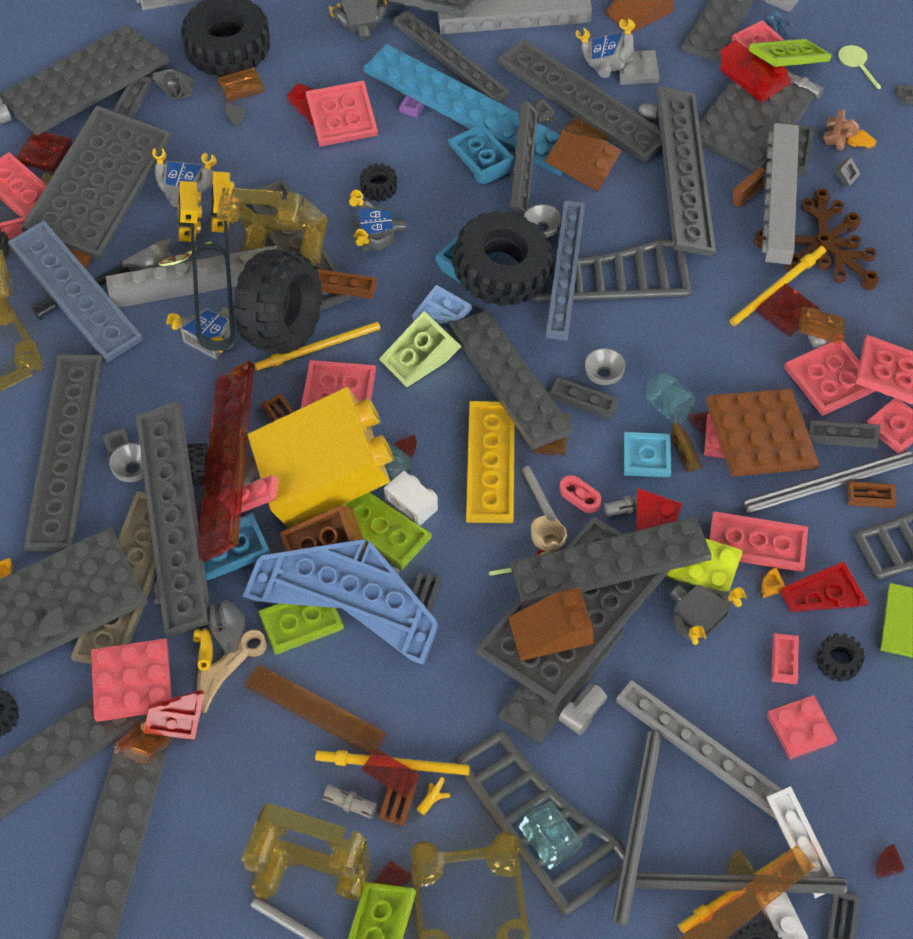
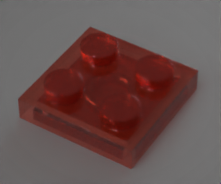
[16,132,72,173]
[757,284,819,337]

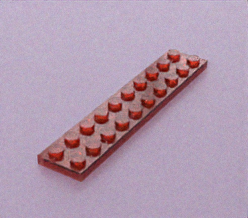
[197,360,255,563]

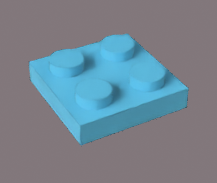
[624,432,671,477]

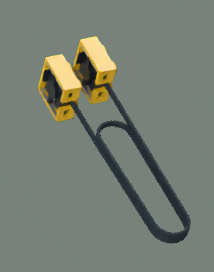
[178,172,235,351]

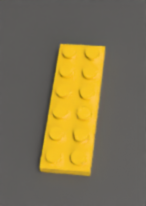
[466,401,515,523]

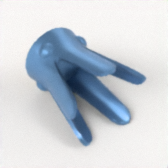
[765,11,793,36]

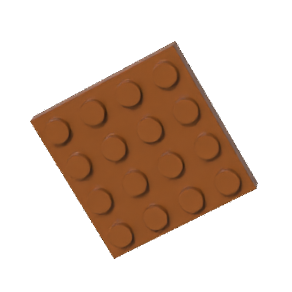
[705,389,819,477]

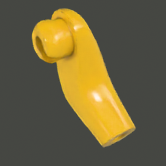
[193,628,213,671]

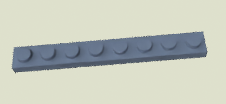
[546,201,585,341]

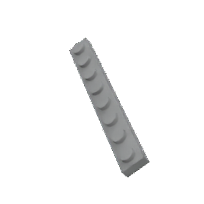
[616,680,801,819]

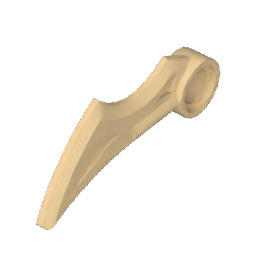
[197,630,267,713]

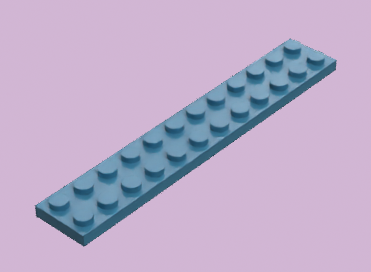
[364,44,564,177]

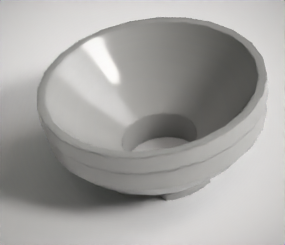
[524,204,562,237]
[584,348,625,385]
[109,443,144,482]

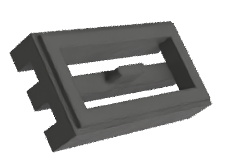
[412,572,442,613]
[825,893,861,939]

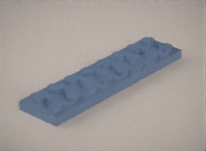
[8,221,143,363]

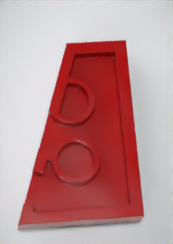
[637,488,683,531]
[779,561,869,612]

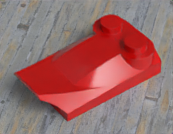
[720,40,791,102]

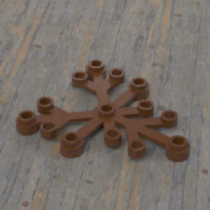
[754,188,879,290]

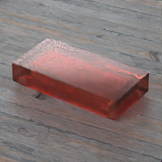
[361,748,420,798]

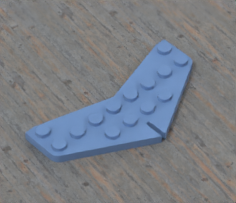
[243,539,438,665]

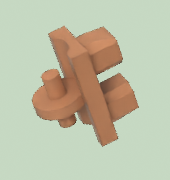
[823,109,859,150]

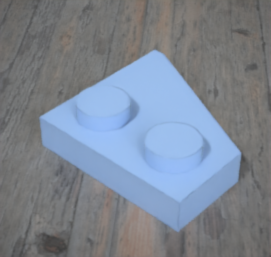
[412,285,472,324]

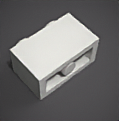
[384,471,438,526]

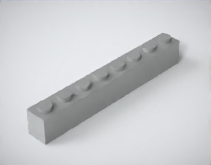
[438,0,592,34]
[762,123,799,265]
[106,245,277,308]

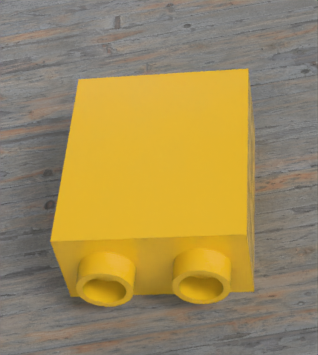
[247,387,394,528]

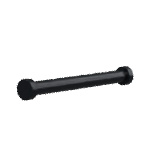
[33,260,130,320]

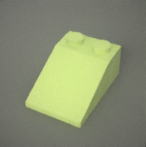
[379,311,461,387]

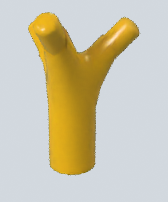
[416,777,450,816]

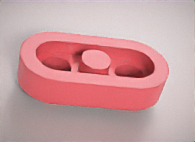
[559,475,601,513]

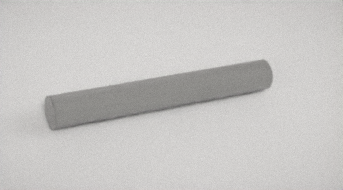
[522,466,557,521]
[251,897,325,939]

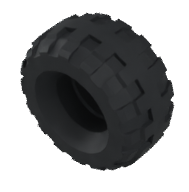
[233,249,322,354]

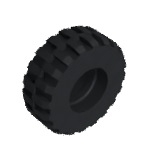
[181,0,271,77]
[452,211,553,306]

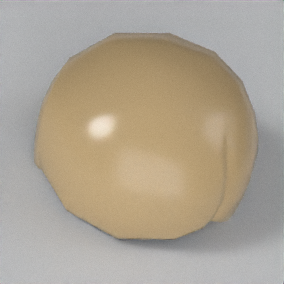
[531,515,568,551]

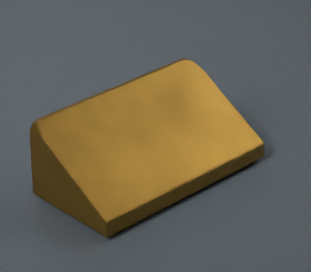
[671,422,703,472]

